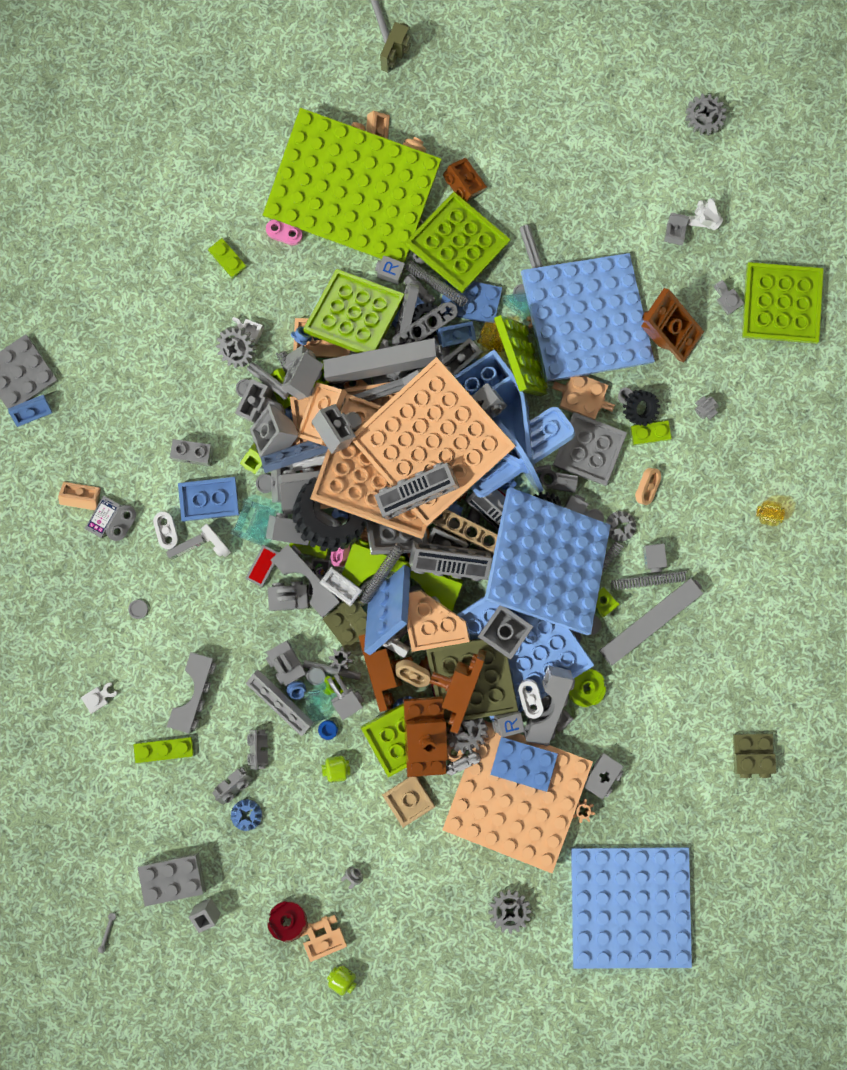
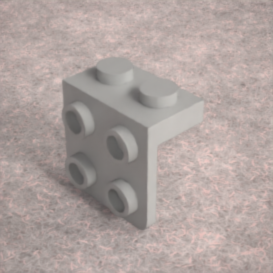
[278,468,321,514]

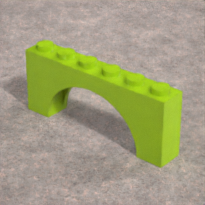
[342,539,464,611]

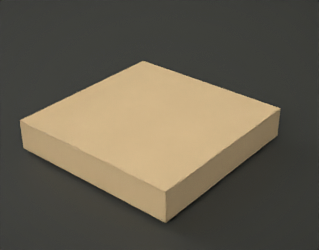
[382,777,436,828]

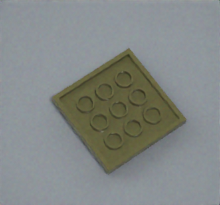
[426,639,518,723]

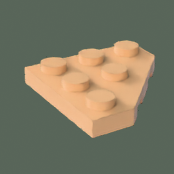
[407,590,470,652]

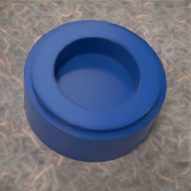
[318,720,338,740]

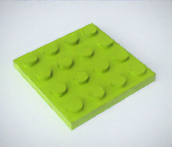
[405,192,511,293]
[742,262,824,344]
[303,269,404,353]
[494,315,548,397]

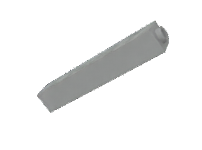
[323,338,443,385]
[598,578,703,666]

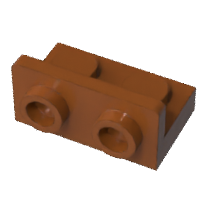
[443,157,487,202]

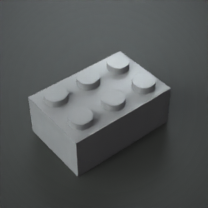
[137,853,206,906]

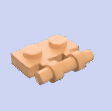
[301,914,347,962]

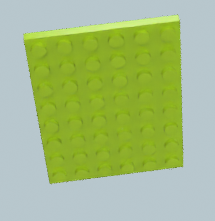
[262,108,442,263]

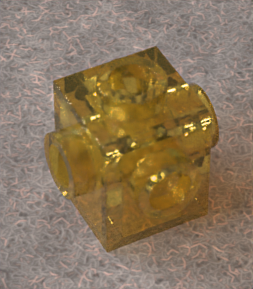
[477,321,504,352]

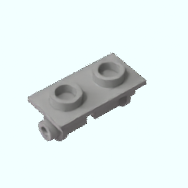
[247,729,268,770]
[212,767,253,805]

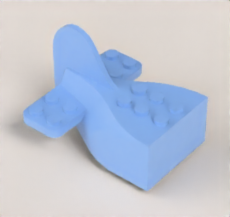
[454,349,575,498]

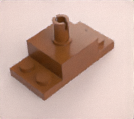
[641,288,704,362]
[358,634,414,712]
[429,649,487,734]
[403,697,448,777]

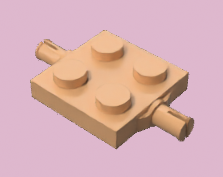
[552,375,615,420]

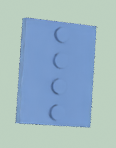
[364,565,410,655]

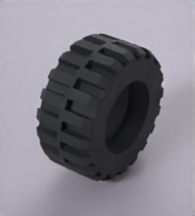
[292,477,368,552]

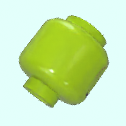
[321,756,350,783]
[327,965,357,996]

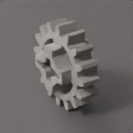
[685,94,726,136]
[216,326,257,368]
[446,718,488,754]
[488,889,531,934]

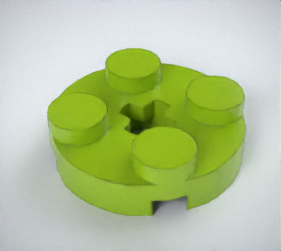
[568,668,606,708]

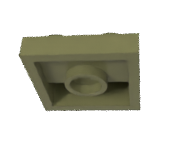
[380,22,411,73]
[323,597,367,650]
[733,734,776,778]

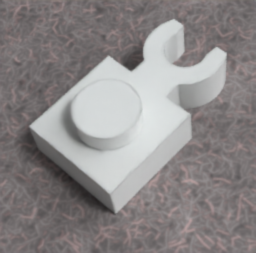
[232,317,264,344]
[81,683,118,714]

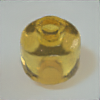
[756,500,786,526]

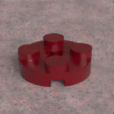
[268,901,308,943]

